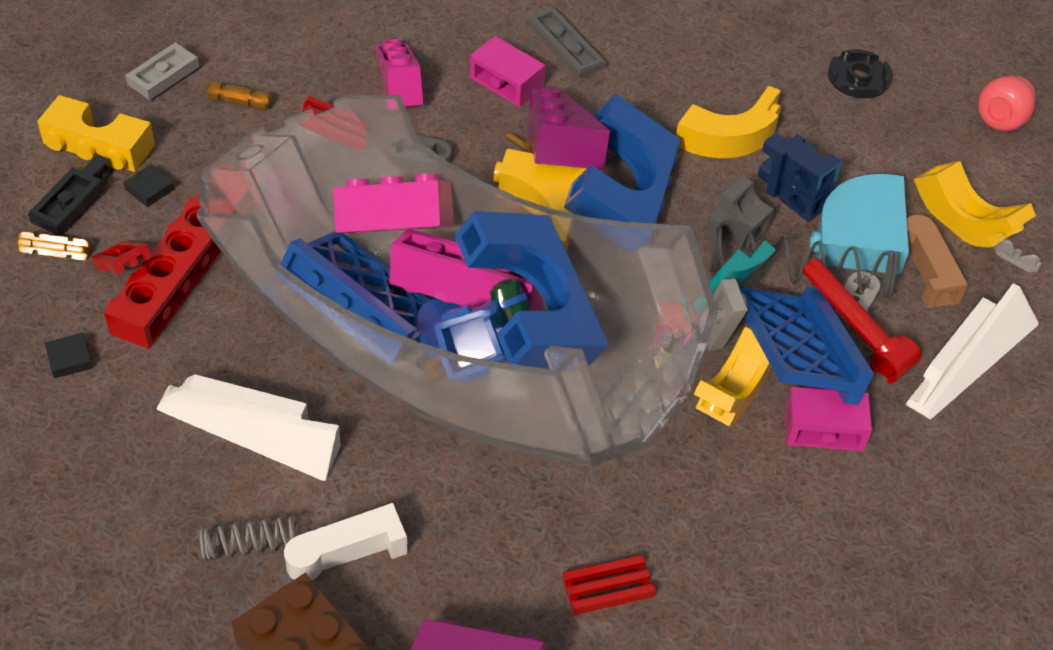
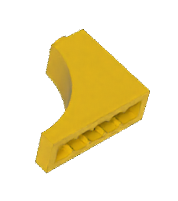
[493,149,587,254]

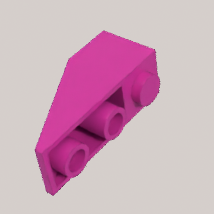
[375,39,423,108]

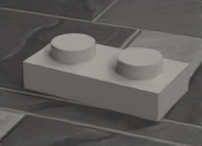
[125,42,199,100]
[697,278,747,351]

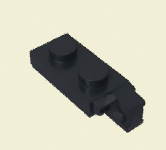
[28,154,113,236]

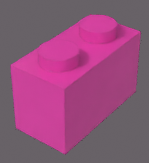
[469,36,546,107]
[785,386,872,451]

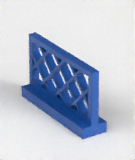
[277,231,430,363]
[738,286,874,405]

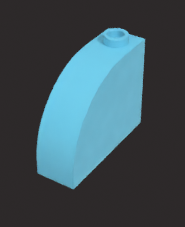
[810,174,909,275]

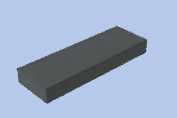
[527,7,606,79]

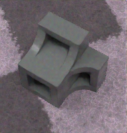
[704,176,774,249]

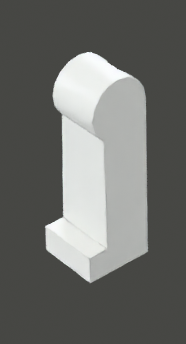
[284,503,407,580]

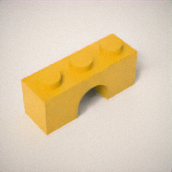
[37,95,155,172]

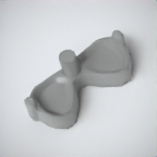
[993,239,1042,272]

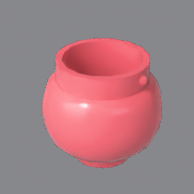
[978,75,1036,132]

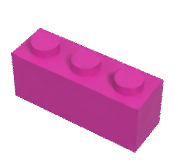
[333,174,453,233]

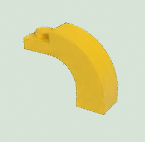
[676,86,781,158]
[913,161,1036,248]
[694,327,784,426]

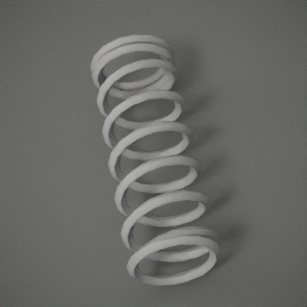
[200,516,295,561]

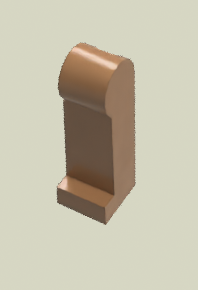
[907,214,968,308]

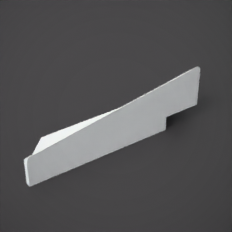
[906,283,1038,419]
[157,374,341,481]

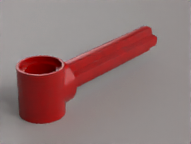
[802,258,921,384]

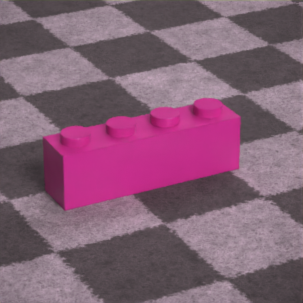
[389,229,544,311]

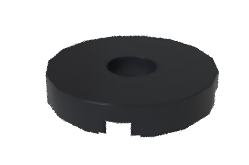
[827,49,893,98]

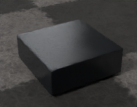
[123,164,175,208]
[45,333,93,379]

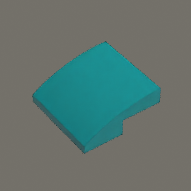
[685,241,776,315]

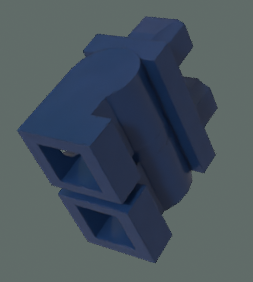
[758,133,842,222]

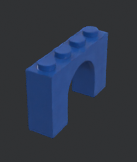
[564,94,680,250]
[455,211,609,370]

